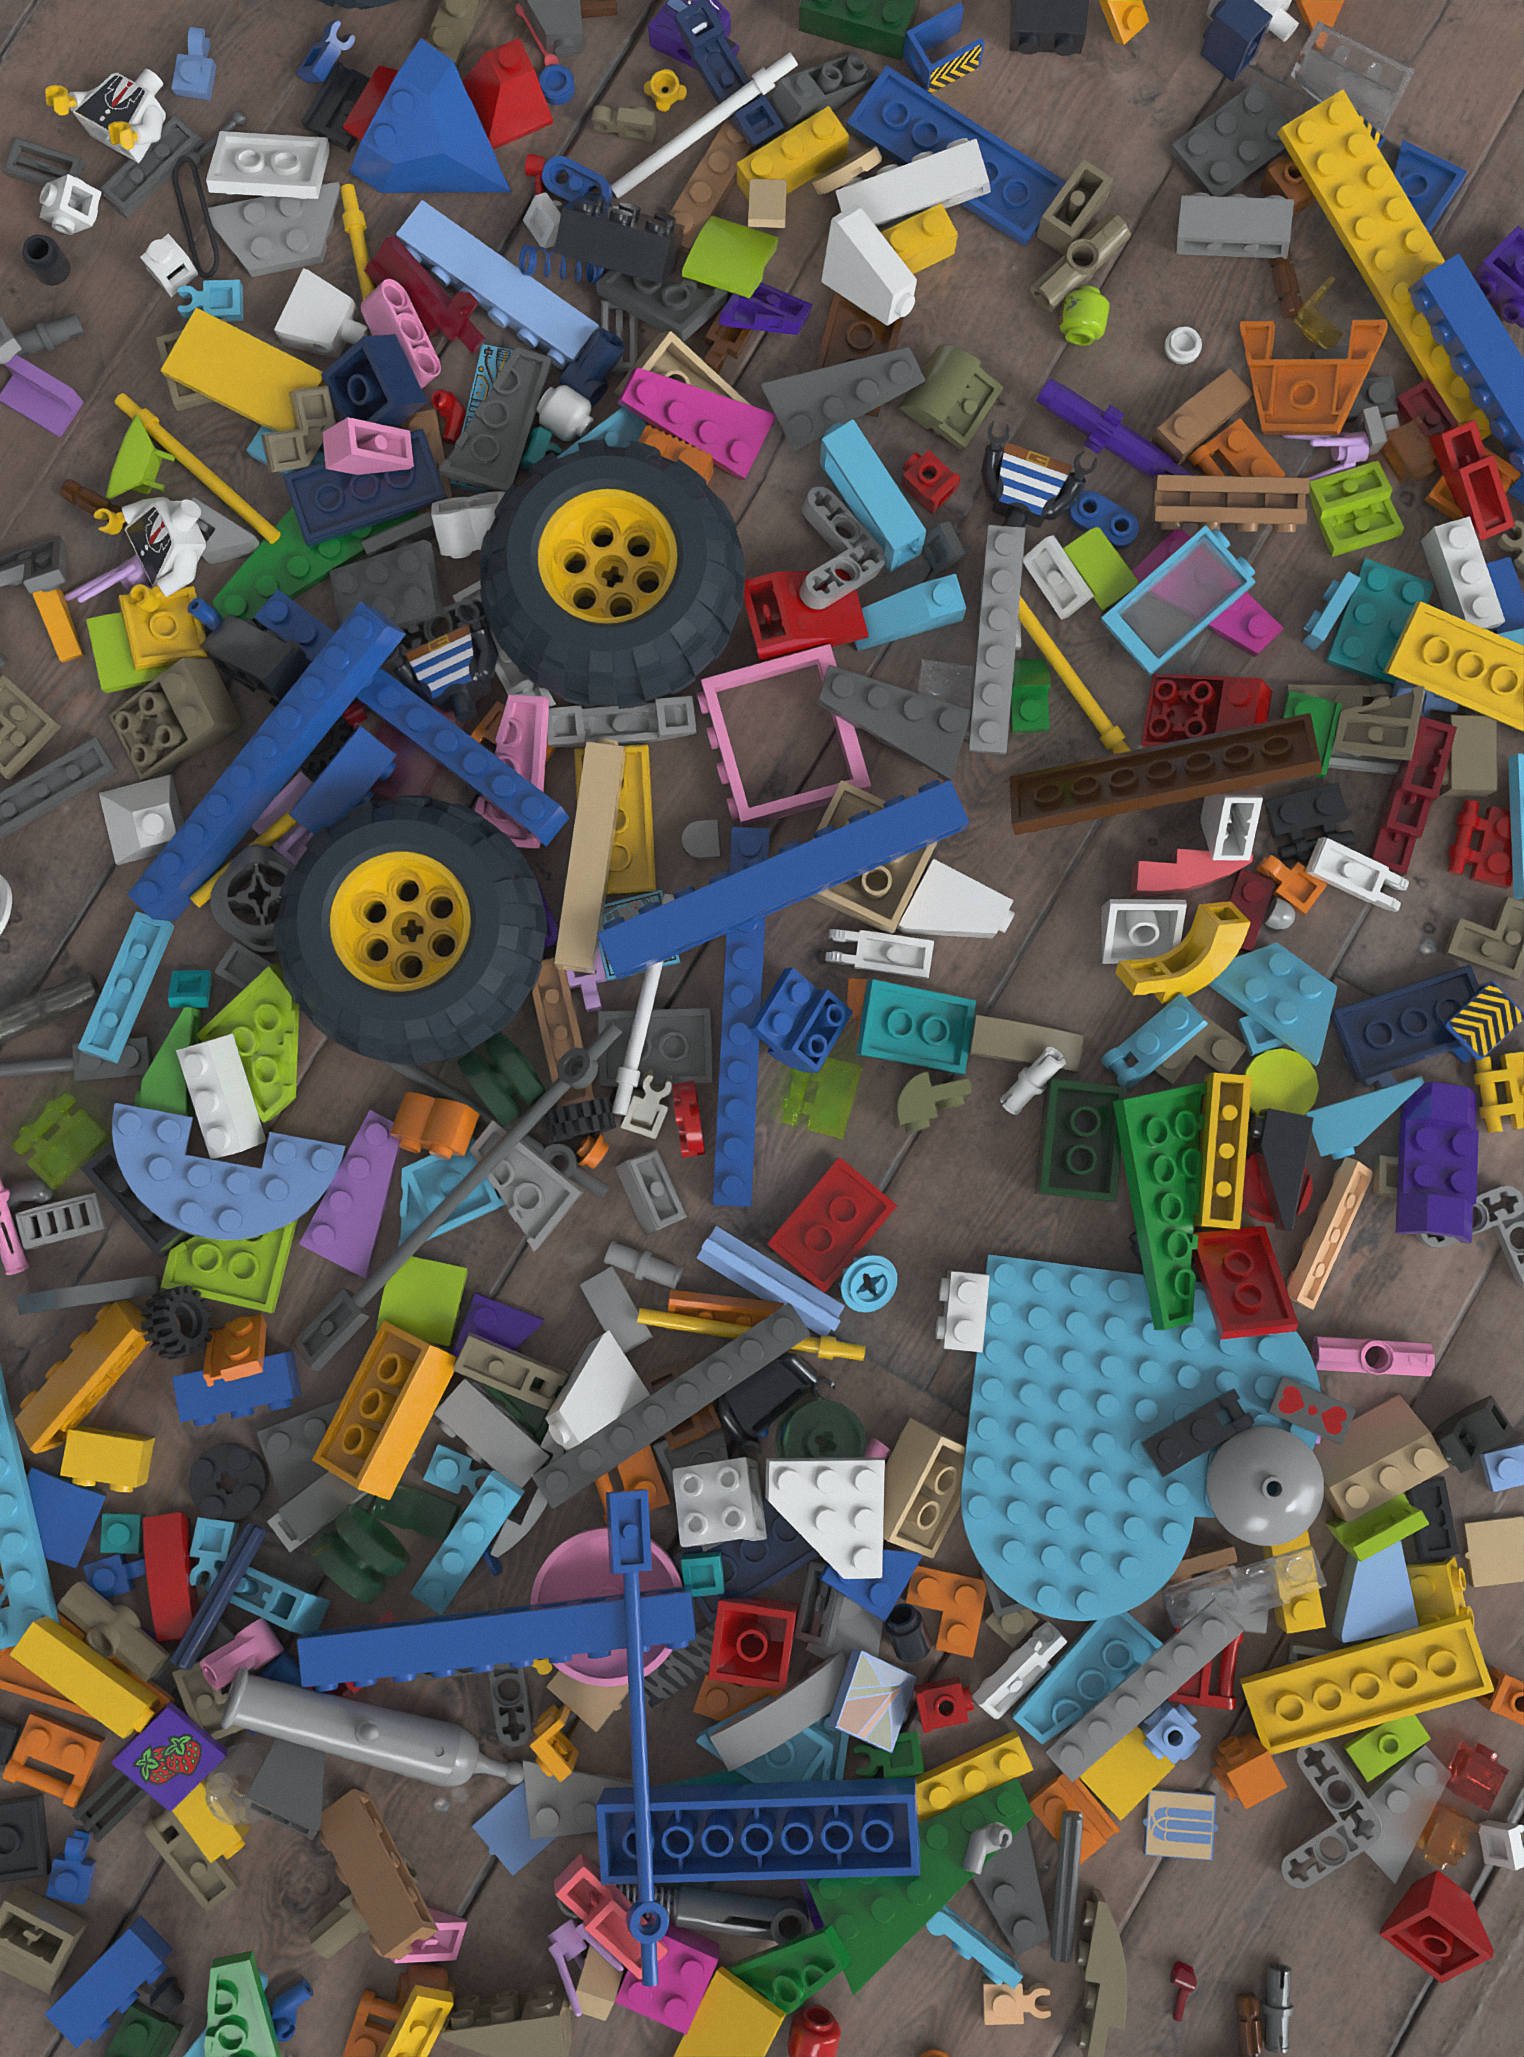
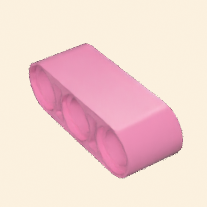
[361,279,441,389]

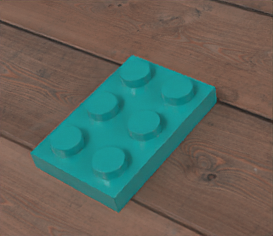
[1325,558,1435,689]
[855,979,976,1075]

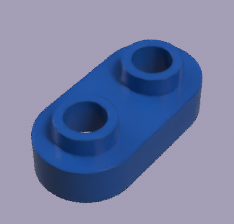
[542,156,613,204]
[1068,491,1139,550]

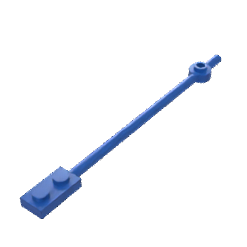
[606,1489,669,1987]

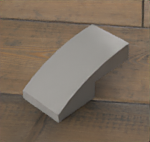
[580,1266,653,1354]

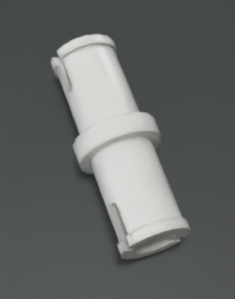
[1000,1047,1066,1115]

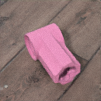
[200,1618,285,1691]

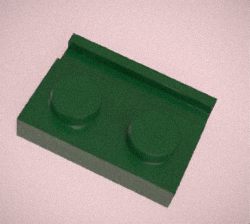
[104,2000,184,2057]

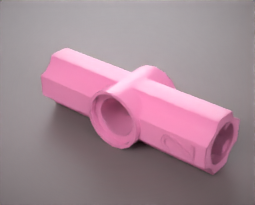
[1311,1336,1435,1377]

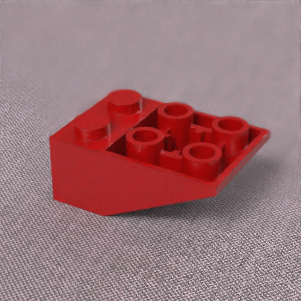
[744,569,869,663]
[1141,673,1273,747]

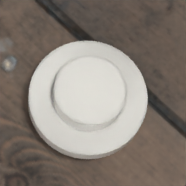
[1164,327,1202,364]

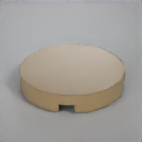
[812,146,882,195]

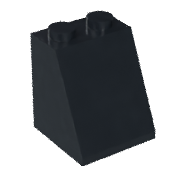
[1009,0,1089,56]

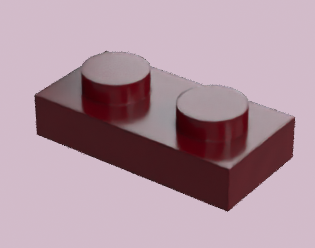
[1396,378,1458,462]
[1227,869,1276,953]

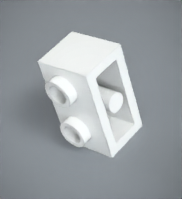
[935,1270,990,1352]

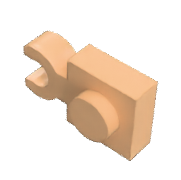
[982,1979,1051,2025]

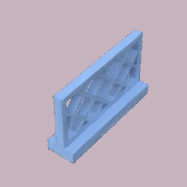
[697,1226,845,1336]

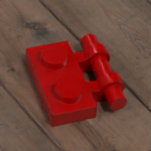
[1447,800,1513,889]

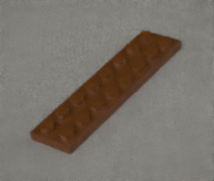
[1010,713,1322,835]

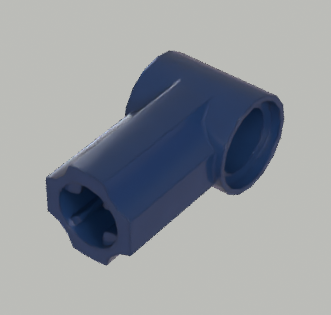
[559,328,626,408]

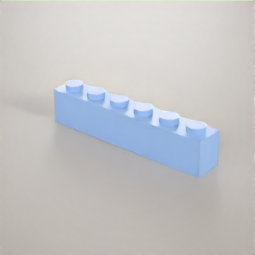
[396,200,599,370]

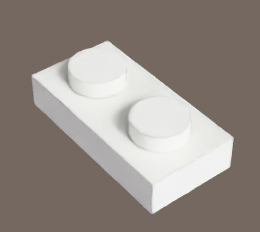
[1023,535,1094,620]

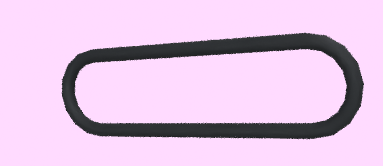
[172,156,220,278]

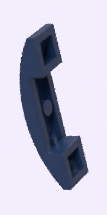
[674,0,784,148]

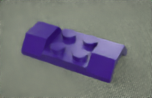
[1395,1082,1479,1244]

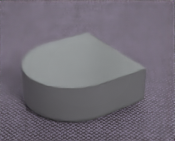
[682,820,720,860]

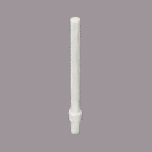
[611,52,798,199]
[612,894,674,1116]

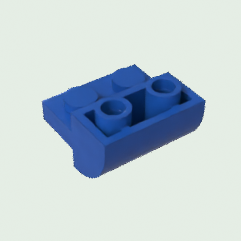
[748,967,853,1073]

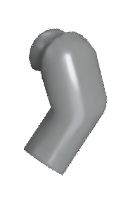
[962,1822,1012,1875]

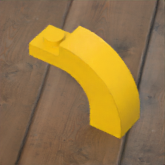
[1115,901,1251,1004]

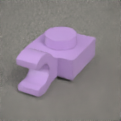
[566,948,607,1013]

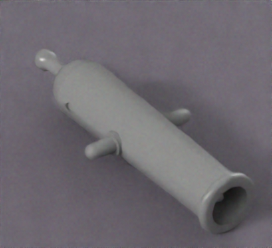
[221,1666,524,1787]

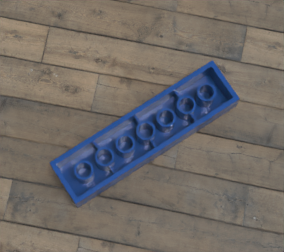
[596,1778,921,1885]

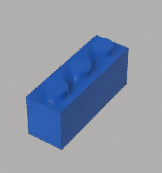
[289,725,397,834]
[172,1350,302,1427]
[44,1916,173,2049]

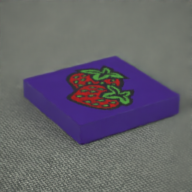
[111,1701,227,1812]

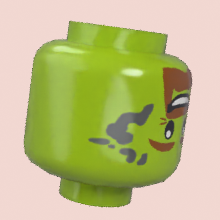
[1059,286,1110,346]

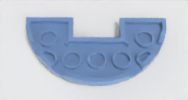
[112,1103,345,1240]

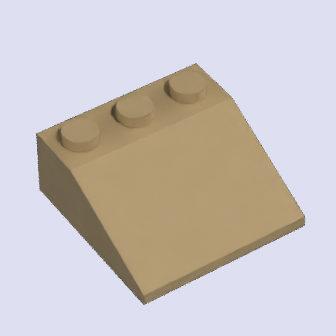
[811,780,937,935]

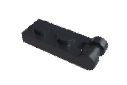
[1140,1388,1255,1478]

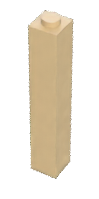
[554,738,626,974]

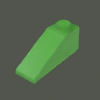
[135,1007,202,1122]

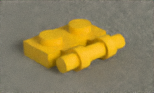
[1473,1052,1524,1133]

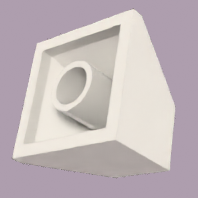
[99,774,184,865]

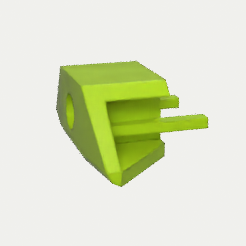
[106,415,175,499]

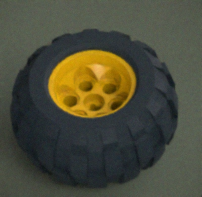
[479,439,745,709]
[274,795,547,1065]

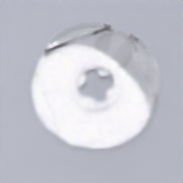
[204,1742,270,1826]

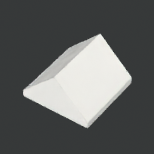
[1101,899,1187,964]

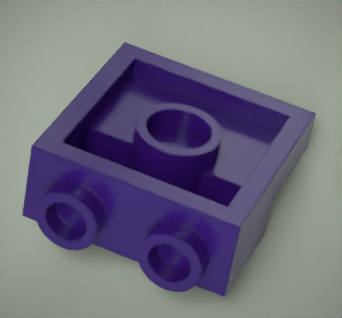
[1472,226,1524,328]

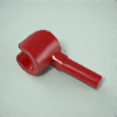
[525,154,546,195]

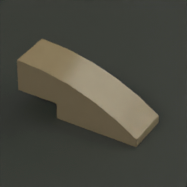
[968,1015,1084,1073]

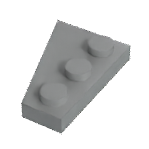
[470,1120,584,1251]
[805,1597,883,1662]
[1344,1744,1452,1884]

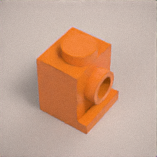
[1477,1666,1524,1726]

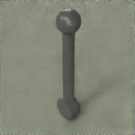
[187,110,246,168]

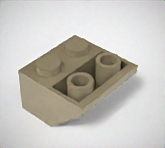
[0,1886,89,1995]

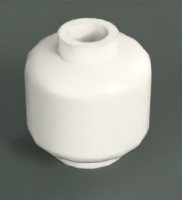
[536,385,593,442]

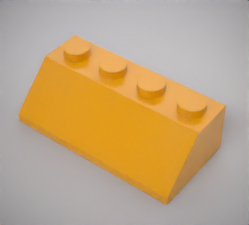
[14,1300,150,1454]
[312,1320,457,1500]

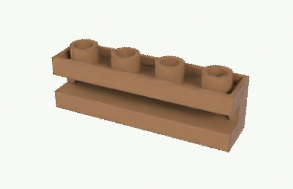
[1151,475,1310,532]
[319,1789,439,1960]

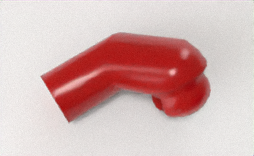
[431,389,466,445]

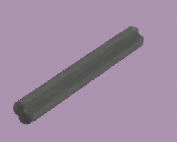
[1050,1809,1083,1963]

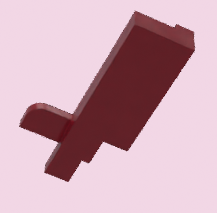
[364,236,486,353]

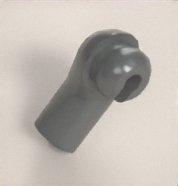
[7,1178,53,1215]

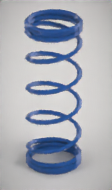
[519,244,604,284]

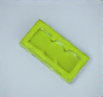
[1342,1714,1431,1782]

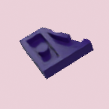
[718,282,813,335]
[452,1293,544,1357]

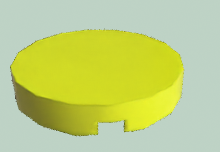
[1243,1048,1319,1116]

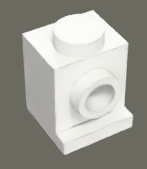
[140,234,199,297]

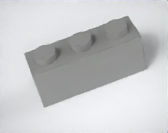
[1176,192,1294,259]
[434,1377,553,1488]

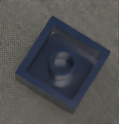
[321,334,427,428]

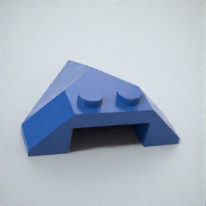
[349,38,512,193]

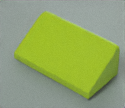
[1063,526,1139,611]

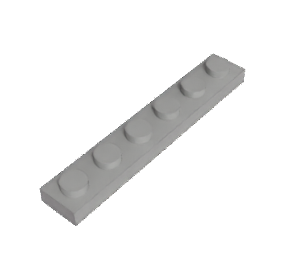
[968,525,1026,755]
[1045,1597,1244,1783]

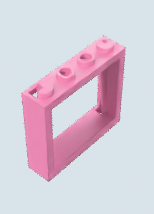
[696,644,871,827]

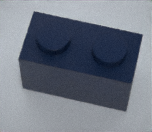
[1200,0,1273,82]

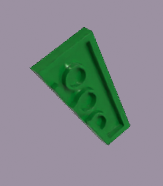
[711,1924,852,2017]

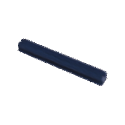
[171,1522,267,1670]

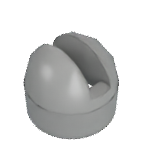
[1263,897,1295,930]

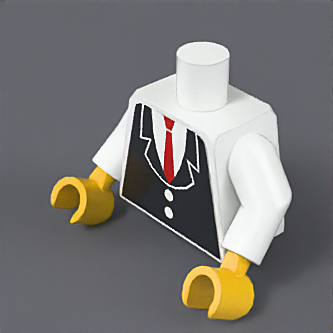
[45,68,166,163]
[94,497,206,612]

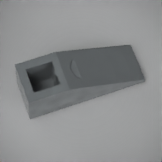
[769,51,877,135]

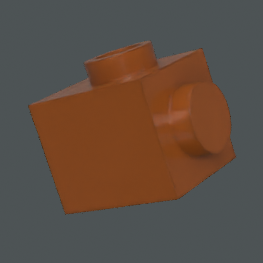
[1260,155,1316,216]

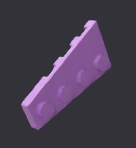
[299,1110,401,1279]

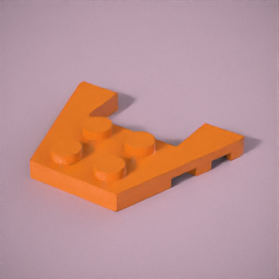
[1240,319,1388,435]

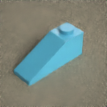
[854,574,967,651]
[1306,1076,1424,1160]
[203,1561,330,1634]

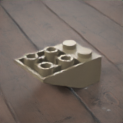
[108,658,244,780]
[440,1984,574,2057]

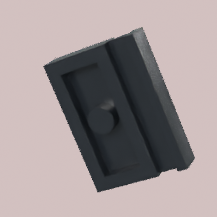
[301,61,370,153]

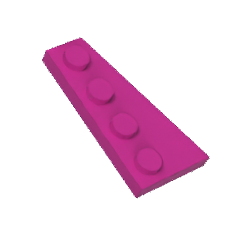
[617,367,776,481]
[1132,530,1284,657]

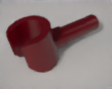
[343,702,368,733]
[1170,1961,1197,2022]

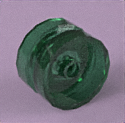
[457,1031,546,1128]
[774,1400,867,1458]
[310,1504,411,1604]

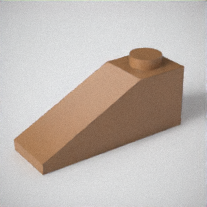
[1151,368,1254,466]

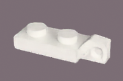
[972,1621,1067,1720]

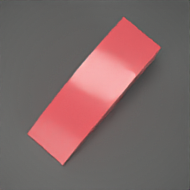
[1131,849,1253,896]
[554,1852,668,1980]

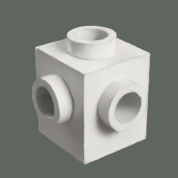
[40,174,101,235]

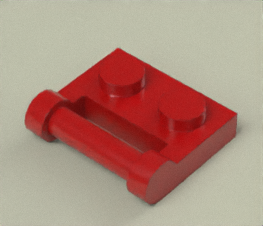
[1166,1620,1244,1710]

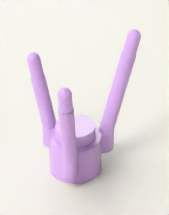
[1282,431,1369,481]
[64,554,151,603]
[547,1918,624,2017]

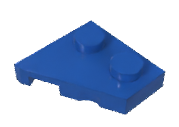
[817,1549,922,1621]

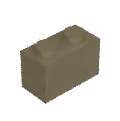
[1036,158,1114,255]
[1440,715,1497,797]

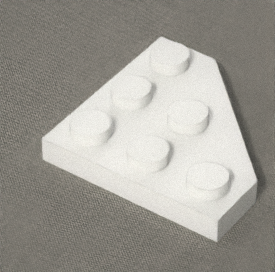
[765,1457,885,1579]

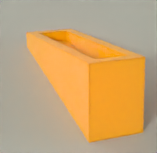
[32,588,84,663]

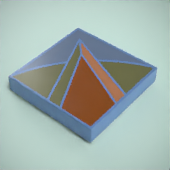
[827,1649,917,1753]

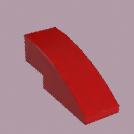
[1429,420,1515,541]
[143,1512,197,1643]

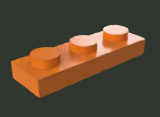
[666,1290,784,1332]

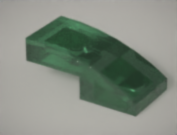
[371,1482,462,1543]

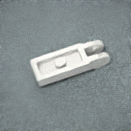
[1305,837,1409,912]
[825,929,934,979]

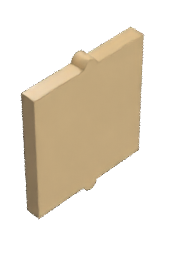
[1462,1515,1524,1587]
[546,1670,629,1732]

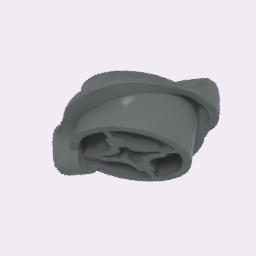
[210,844,295,955]

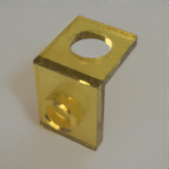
[1294,275,1344,349]

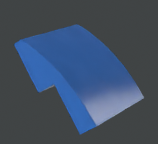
[27,1466,106,1568]

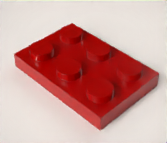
[767,1157,898,1293]
[1192,1226,1299,1340]

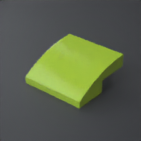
[682,215,779,299]
[1309,461,1404,557]
[86,612,172,693]
[376,1252,468,1348]
[1325,1493,1429,1562]

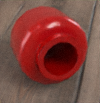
[787,2006,841,2057]

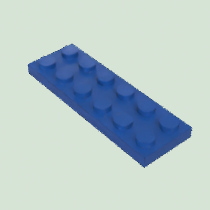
[846,65,1066,247]

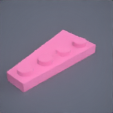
[475,694,550,848]

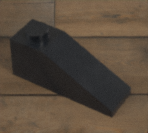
[1250,1108,1314,1231]

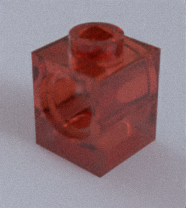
[1445,1742,1509,1812]

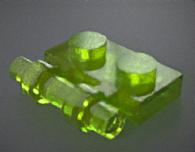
[781,1057,862,1140]
[11,1091,111,1189]

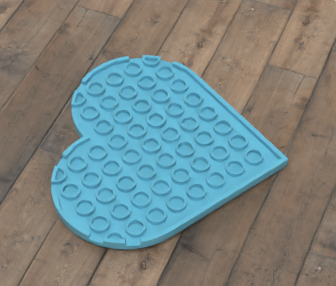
[960,1254,1321,1621]

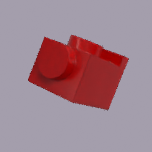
[901,450,961,515]
[914,1676,974,1733]

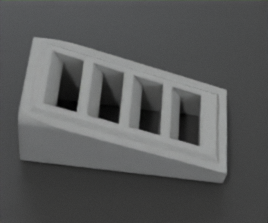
[16,1192,106,1250]

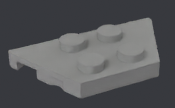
[203,181,342,277]

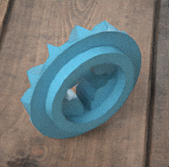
[838,1252,897,1312]

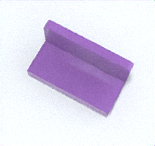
[0,354,84,437]

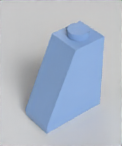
[1331,1540,1419,1643]

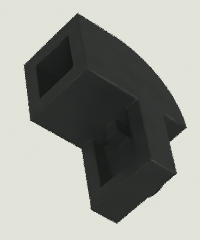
[1432,1395,1512,1473]

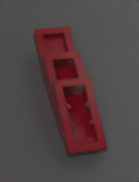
[1369,716,1457,876]

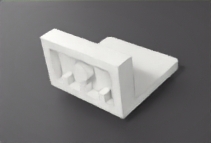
[672,1457,767,1547]

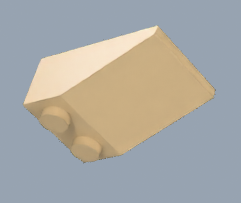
[614,331,750,435]

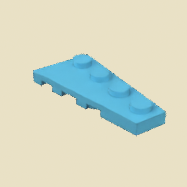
[1011,1612,1163,1745]

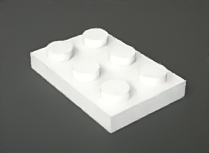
[206,131,330,199]

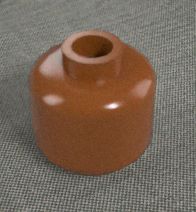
[395,1963,455,2011]

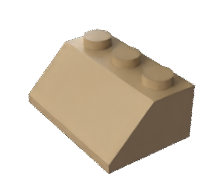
[1312,1394,1449,1523]
[883,1418,966,1558]

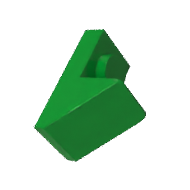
[1010,658,1051,734]

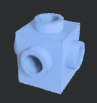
[1138,1700,1201,1765]

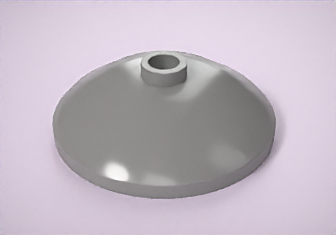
[1206,1426,1324,1546]

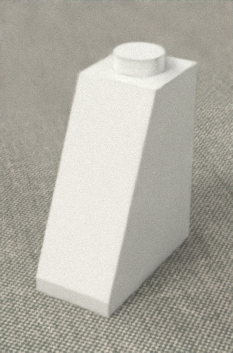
[821,204,917,326]
[896,859,1015,938]
[545,1331,650,1451]

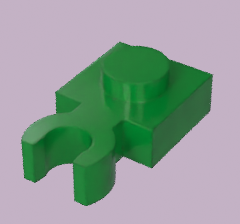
[853,1731,925,1779]

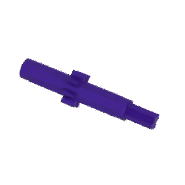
[1035,377,1194,479]

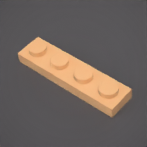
[1287,1157,1373,1310]

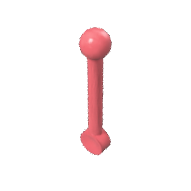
[515,3,559,67]

